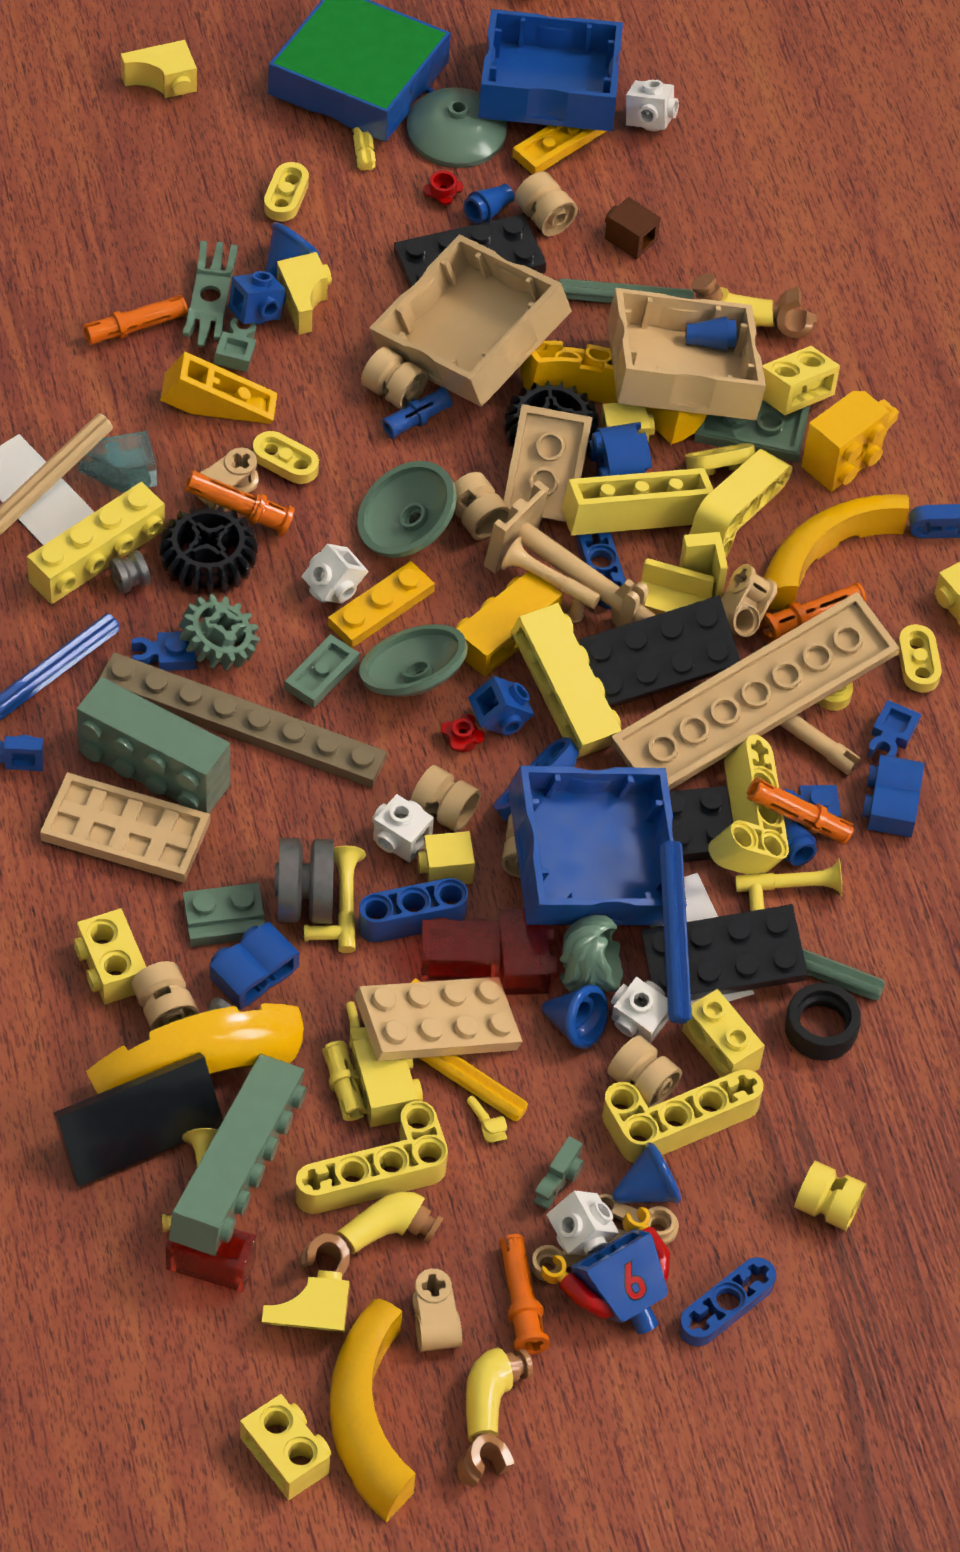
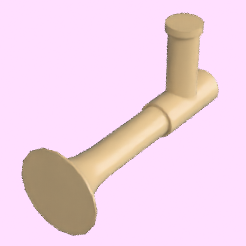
[501,537,601,623]

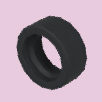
[785,983,861,1061]

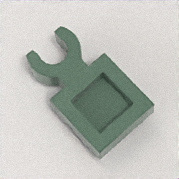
[213,318,256,372]
[534,1136,585,1210]

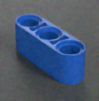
[358,878,468,942]

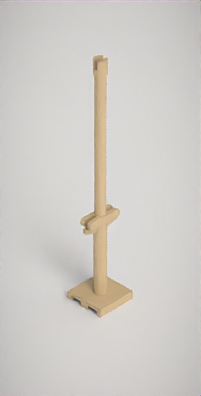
[484,480,861,775]

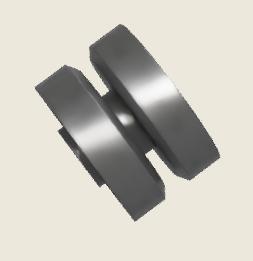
[274,838,334,924]

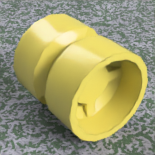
[794,1160,867,1231]

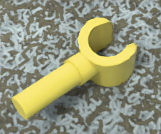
[346,1001,369,1049]
[467,1096,507,1143]

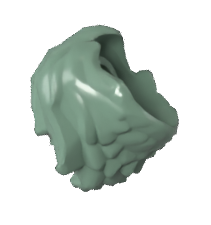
[560,915,623,992]

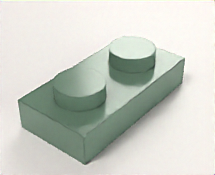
[284,634,360,709]

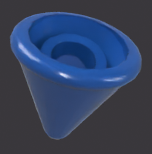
[265,222,321,279]
[542,985,609,1049]
[612,1142,681,1204]

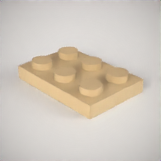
[504,404,592,523]

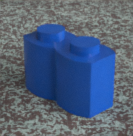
[862,754,924,838]
[209,922,300,1010]

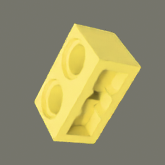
[762,346,840,415]
[73,908,146,1005]
[682,989,765,1078]
[240,1394,332,1501]

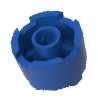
[587,422,652,477]

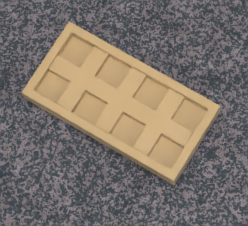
[40,772,210,883]
[354,977,523,1061]

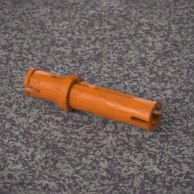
[82,294,188,346]
[747,777,854,845]

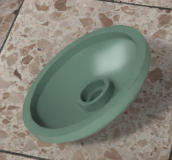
[407,87,507,168]
[357,461,457,558]
[359,624,468,697]

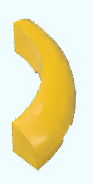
[520,340,707,445]
[763,494,909,611]
[86,1003,304,1094]
[330,1299,416,1523]

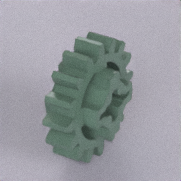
[179,594,260,670]

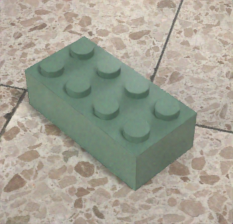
[77,677,230,813]

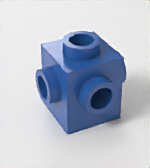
[228,271,286,324]
[468,676,535,736]

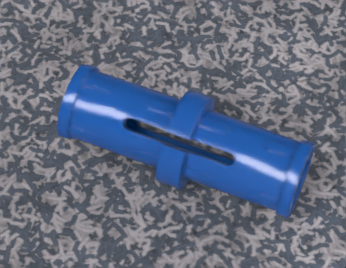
[381,387,453,439]

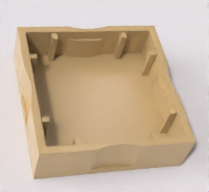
[369,234,572,407]
[607,288,766,420]

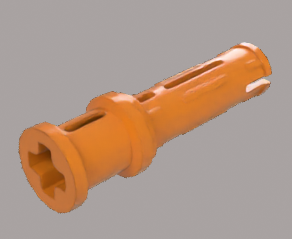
[184,470,294,537]
[760,582,867,643]
[499,1234,550,1355]

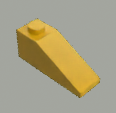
[160,351,277,424]

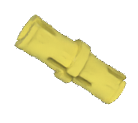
[322,1041,367,1121]

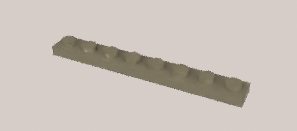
[98,652,387,788]

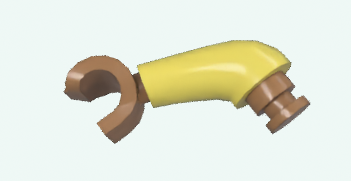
[691,273,817,338]
[299,1191,444,1277]
[457,1347,533,1488]

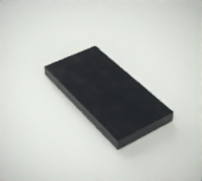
[53,1052,223,1186]

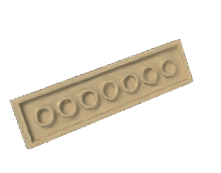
[611,592,900,790]

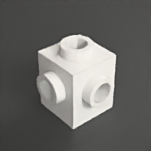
[626,80,679,131]
[301,544,369,604]
[372,794,434,863]
[611,977,669,1044]
[546,1191,619,1256]

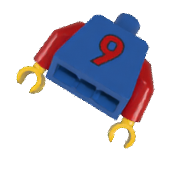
[541,1207,670,1334]

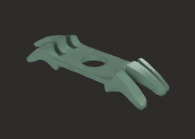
[183,241,238,347]

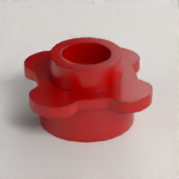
[423,171,463,205]
[441,714,484,752]

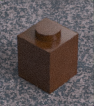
[605,197,661,259]

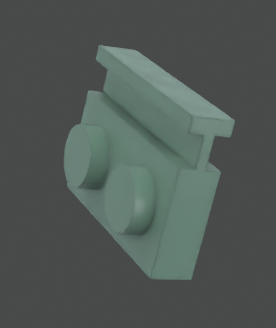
[183,883,265,947]

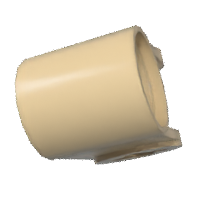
[196,447,259,512]
[721,564,778,637]
[412,1268,462,1352]

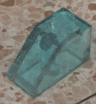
[77,431,157,492]

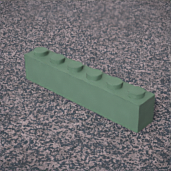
[169,1054,307,1256]

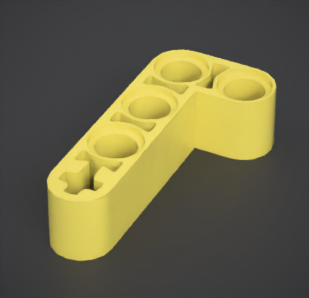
[689,449,793,557]
[708,735,789,875]
[602,1069,763,1163]
[295,1101,448,1214]

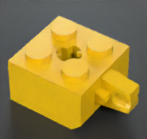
[801,391,899,492]

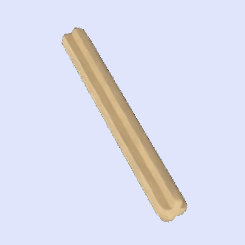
[0,413,113,535]

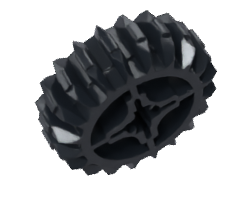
[503,380,599,453]
[159,503,258,595]

